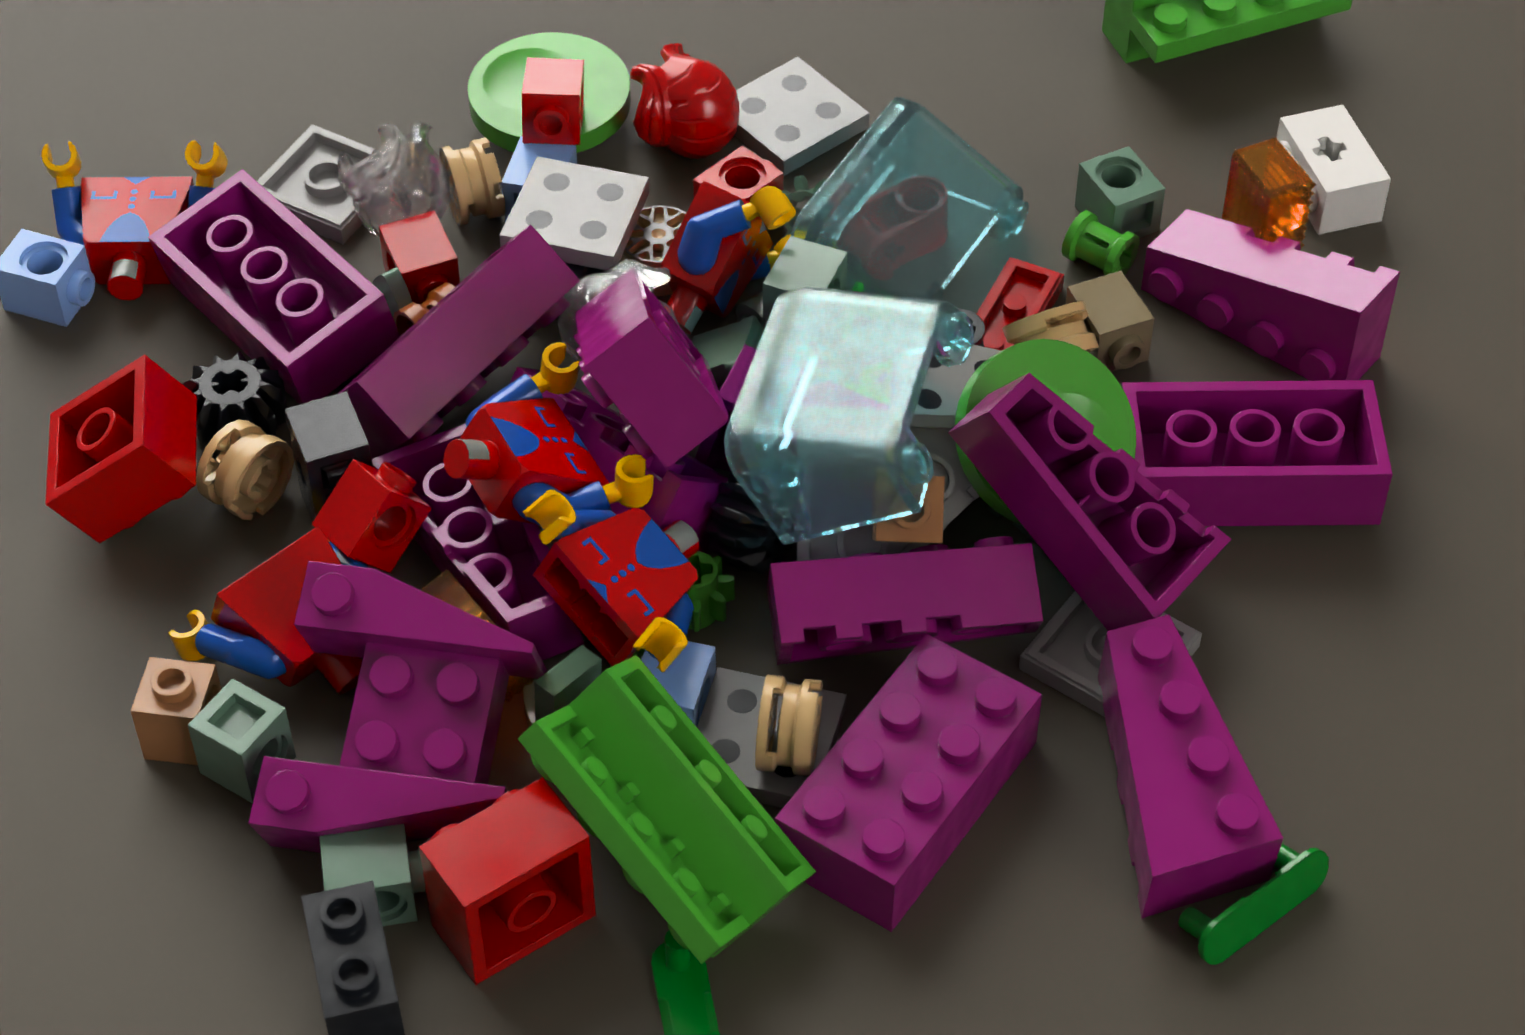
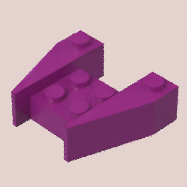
[248,561,548,853]

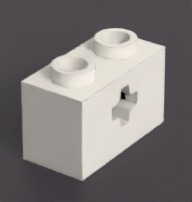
[1270,104,1391,235]

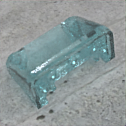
[790,96,1029,336]
[724,286,975,545]

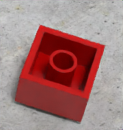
[45,354,197,544]
[419,777,596,985]

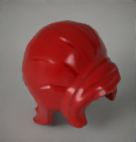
[630,43,740,159]

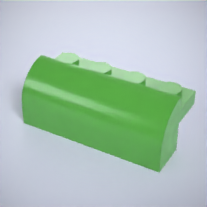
[1102,0,1352,63]
[517,655,816,964]

